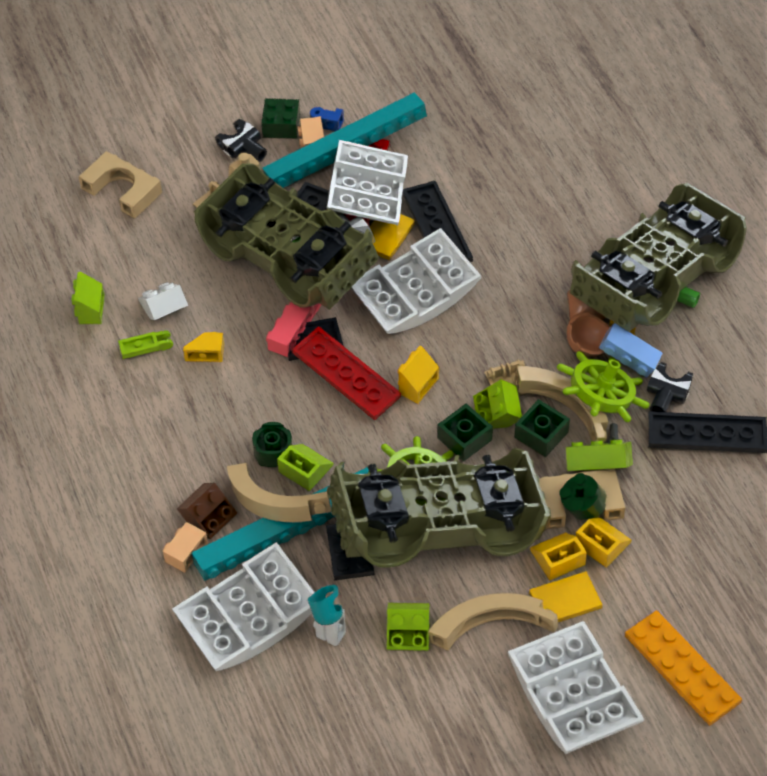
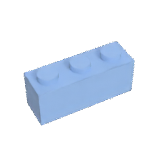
[599,323,663,378]

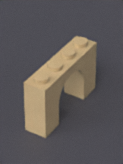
[79,151,162,219]
[539,468,625,530]

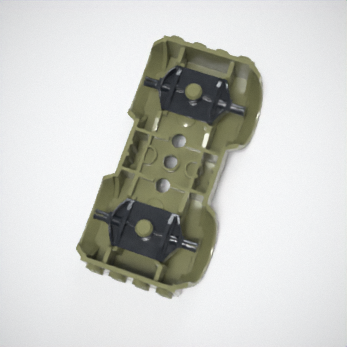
[194,163,379,310]
[570,183,747,332]
[327,448,551,568]

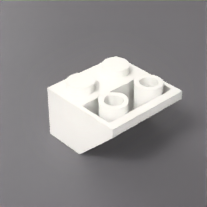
[138,282,188,320]

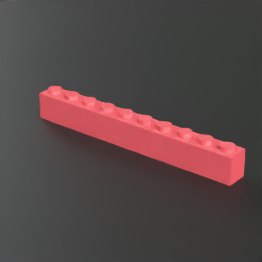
[266,214,370,357]

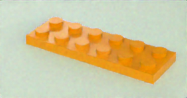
[625,610,742,726]

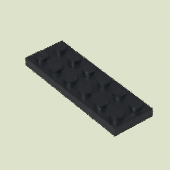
[402,180,473,262]
[648,411,767,453]

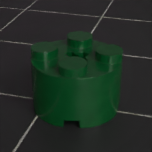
[252,422,292,467]
[559,473,607,520]

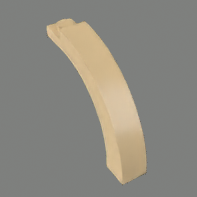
[514,366,608,443]
[227,463,331,522]
[428,593,558,651]

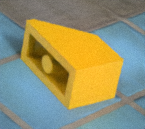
[183,332,224,362]

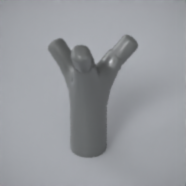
[605,423,619,443]

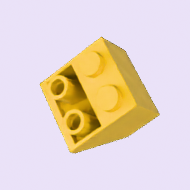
[398,346,439,404]
[576,517,632,568]
[530,532,587,581]

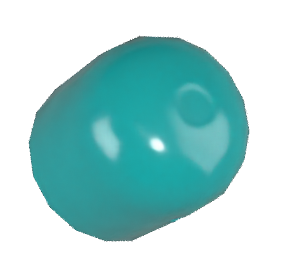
[307,585,343,625]

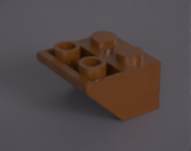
[177,483,237,539]

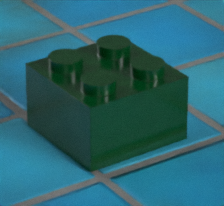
[261,98,300,139]
[514,399,570,457]
[437,403,493,462]

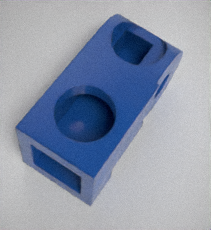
[310,107,344,131]

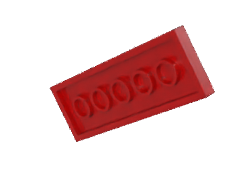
[292,326,401,420]

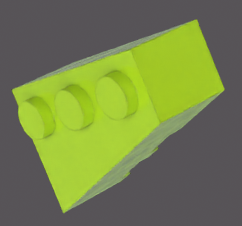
[566,439,633,471]

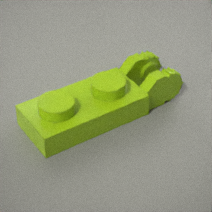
[118,330,174,359]

